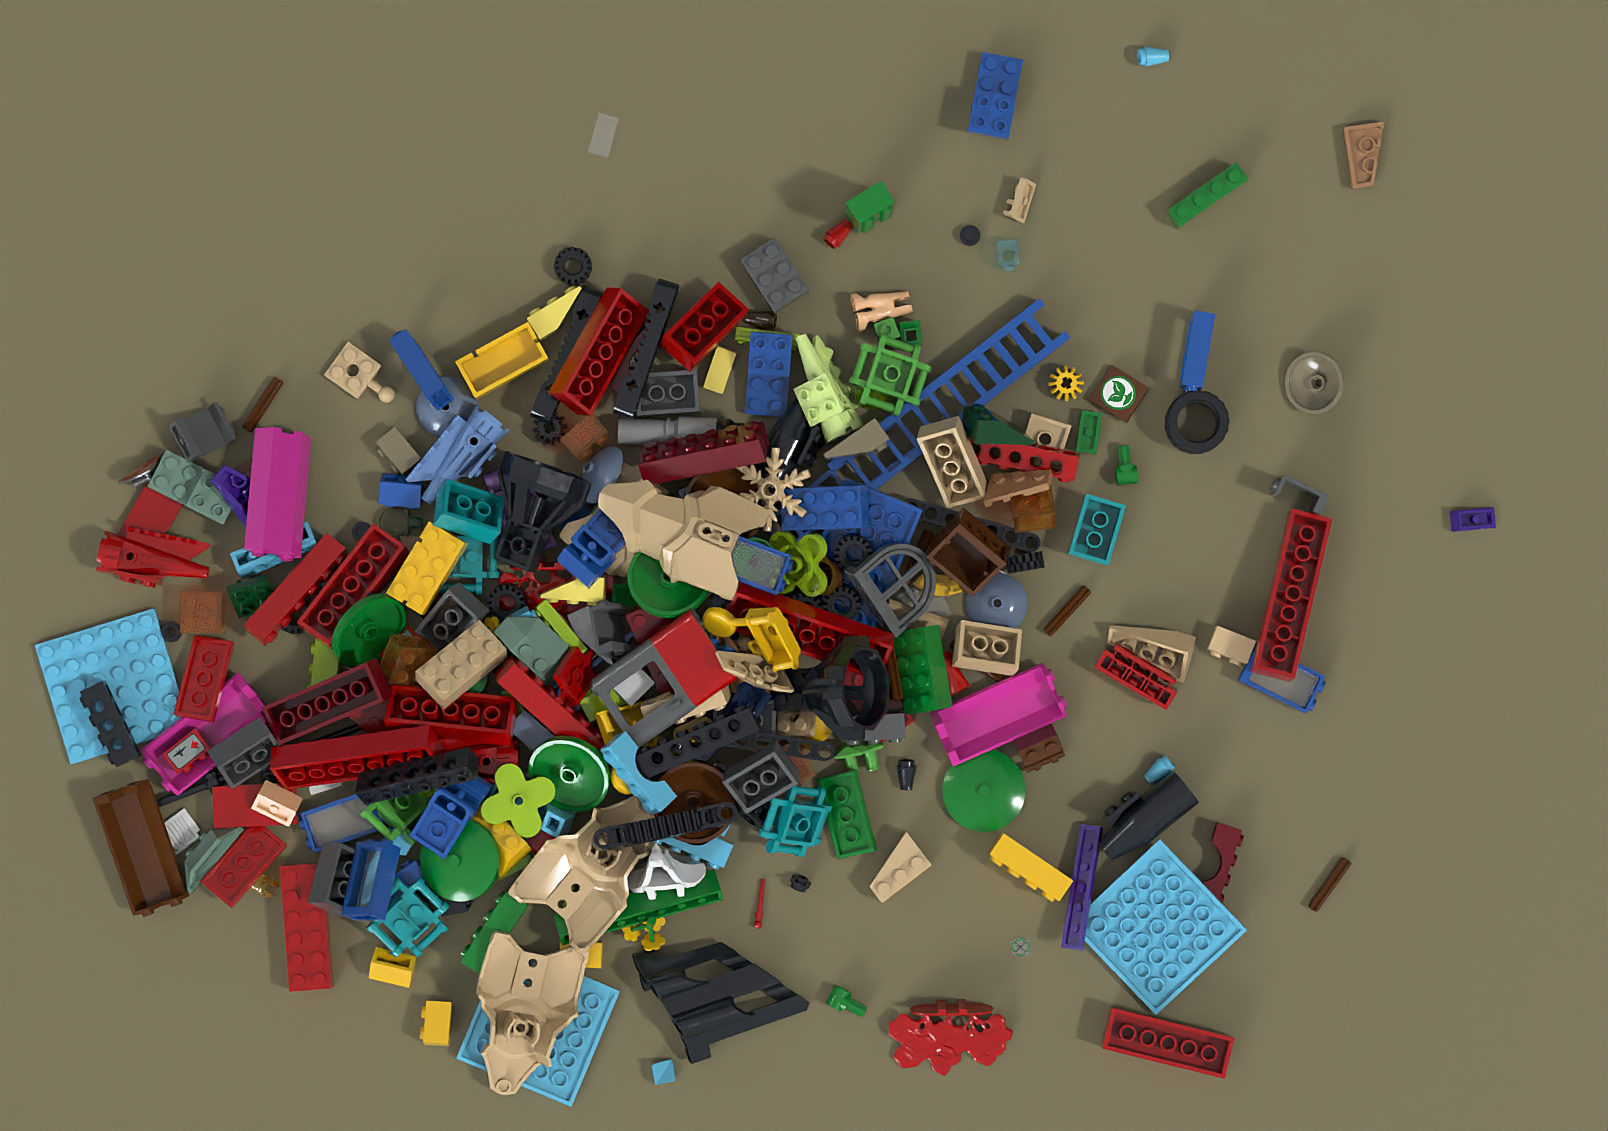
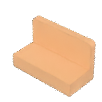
[252,780,303,827]

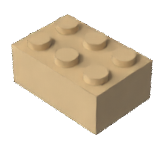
[952,620,1022,676]

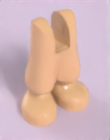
[850,291,913,332]

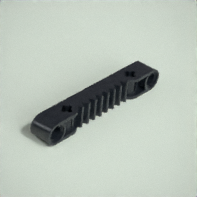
[613,278,679,420]
[530,285,604,424]
[592,802,738,852]

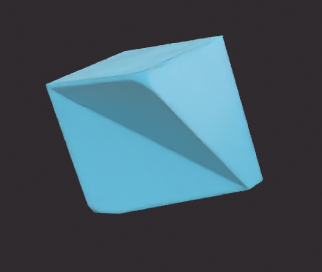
[651,1059,676,1085]

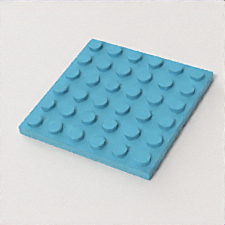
[35,608,182,764]
[1085,839,1247,1015]
[456,950,620,1107]

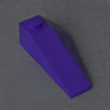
[210,465,250,526]

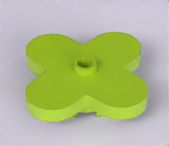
[769,531,827,597]
[481,763,555,838]

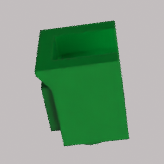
[899,320,923,347]

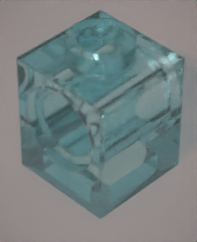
[996,239,1020,271]

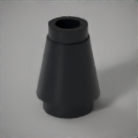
[896,759,917,790]

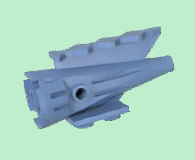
[406,404,510,505]

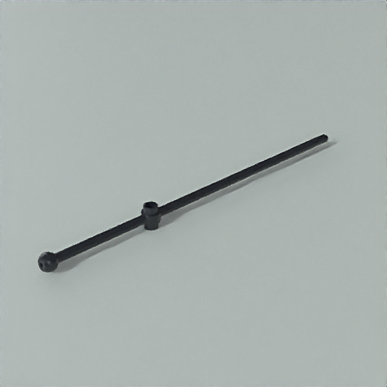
[157,724,364,807]

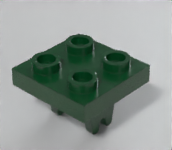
[226,574,274,619]

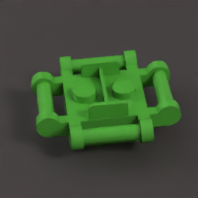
[848,333,932,417]
[360,790,436,845]

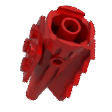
[96,526,210,588]
[439,739,520,785]

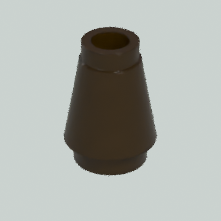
[746,311,777,331]

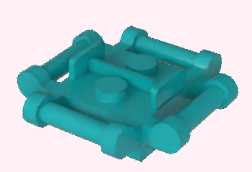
[440,530,500,595]
[758,785,832,857]
[366,877,449,957]

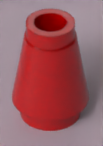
[823,219,853,249]

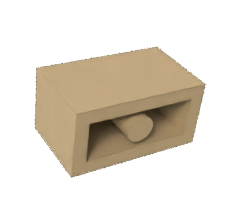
[1206,626,1256,667]

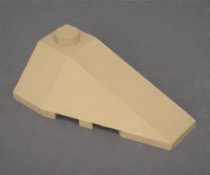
[1107,625,1196,683]
[715,651,794,693]

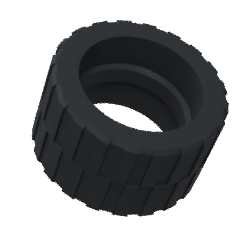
[1164,390,1230,454]

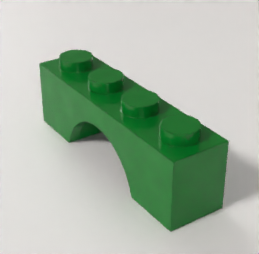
[1166,162,1248,229]

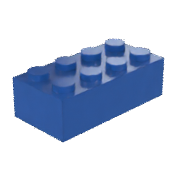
[780,485,869,531]

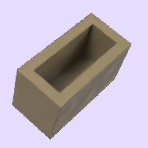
[375,426,422,475]

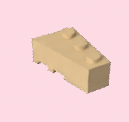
[869,832,932,903]

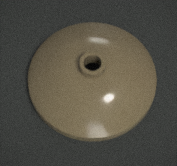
[1285,352,1344,414]

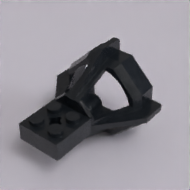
[494,451,591,573]
[773,636,890,741]

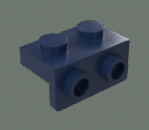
[723,681,772,724]

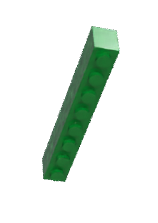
[554,869,723,945]

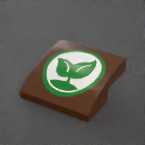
[1089,365,1149,423]

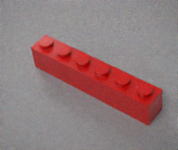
[244,533,348,646]

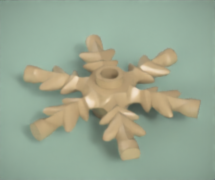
[737,448,811,532]

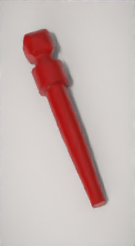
[754,879,765,929]

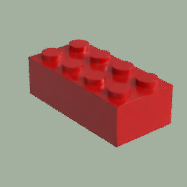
[660,282,749,372]

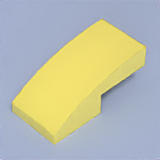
[703,346,737,394]

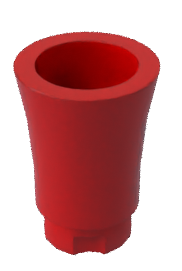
[943,650,971,696]

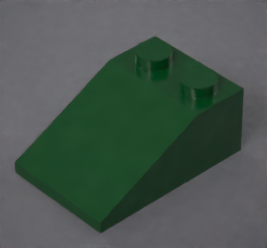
[962,404,1034,445]

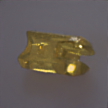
[249,874,279,898]

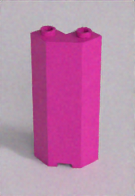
[244,427,311,561]
[929,663,1068,767]
[141,672,269,796]

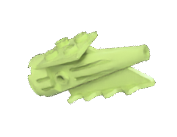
[793,334,864,443]

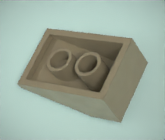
[823,418,889,460]

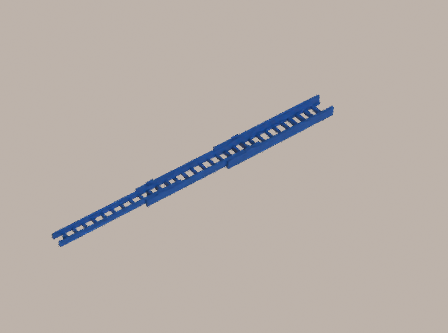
[557,298,1071,712]

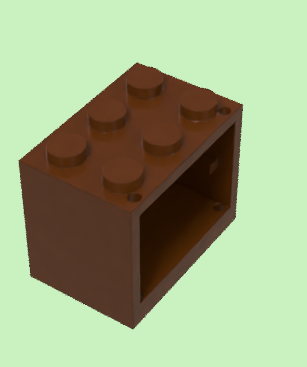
[927,507,1010,597]

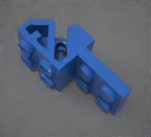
[967,52,1023,140]
[745,331,793,417]
[557,509,626,589]
[410,775,493,859]

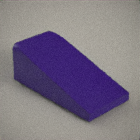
[1450,507,1496,532]

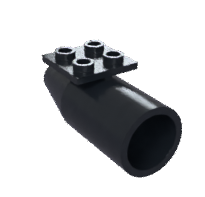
[754,398,826,503]
[1098,771,1199,861]

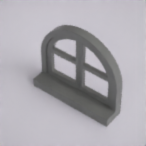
[845,543,936,638]

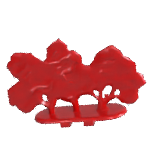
[491,558,614,625]
[889,999,1013,1076]

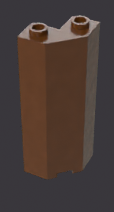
[92,778,190,917]

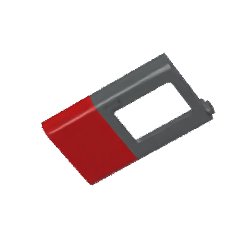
[590,608,737,749]

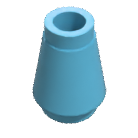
[1137,46,1169,67]
[1144,755,1175,785]

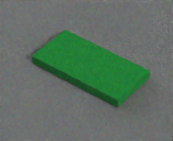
[817,769,877,860]

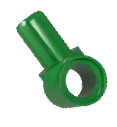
[1115,445,1138,486]
[825,984,867,1017]

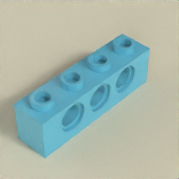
[230,521,318,579]

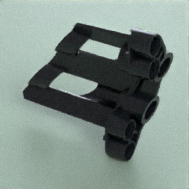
[632,942,809,1064]

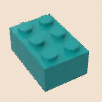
[433,479,505,544]
[1067,494,1126,566]

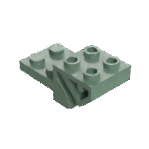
[147,449,231,525]

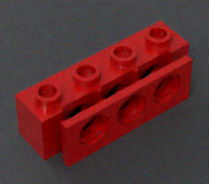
[1094,642,1177,710]

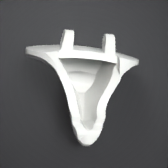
[627,843,706,900]

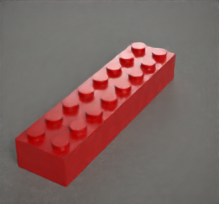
[1250,508,1332,682]
[725,582,894,675]
[270,725,444,790]

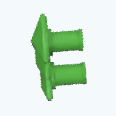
[834,741,883,772]

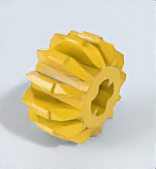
[1048,366,1084,401]

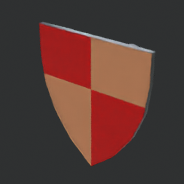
[117,454,163,491]

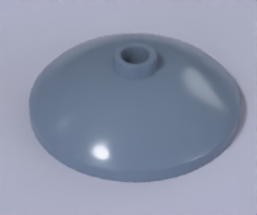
[416,376,478,438]
[581,445,623,504]
[966,572,1028,628]

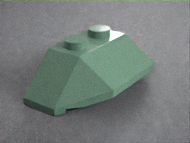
[493,616,569,687]
[184,827,246,894]

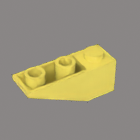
[527,285,582,341]
[540,575,607,606]

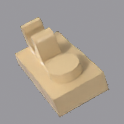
[1003,177,1037,224]

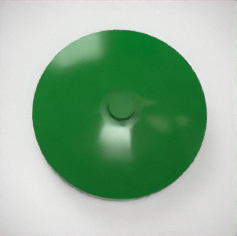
[627,551,709,618]
[331,594,406,668]
[528,736,611,812]
[942,750,1026,832]
[420,819,501,902]

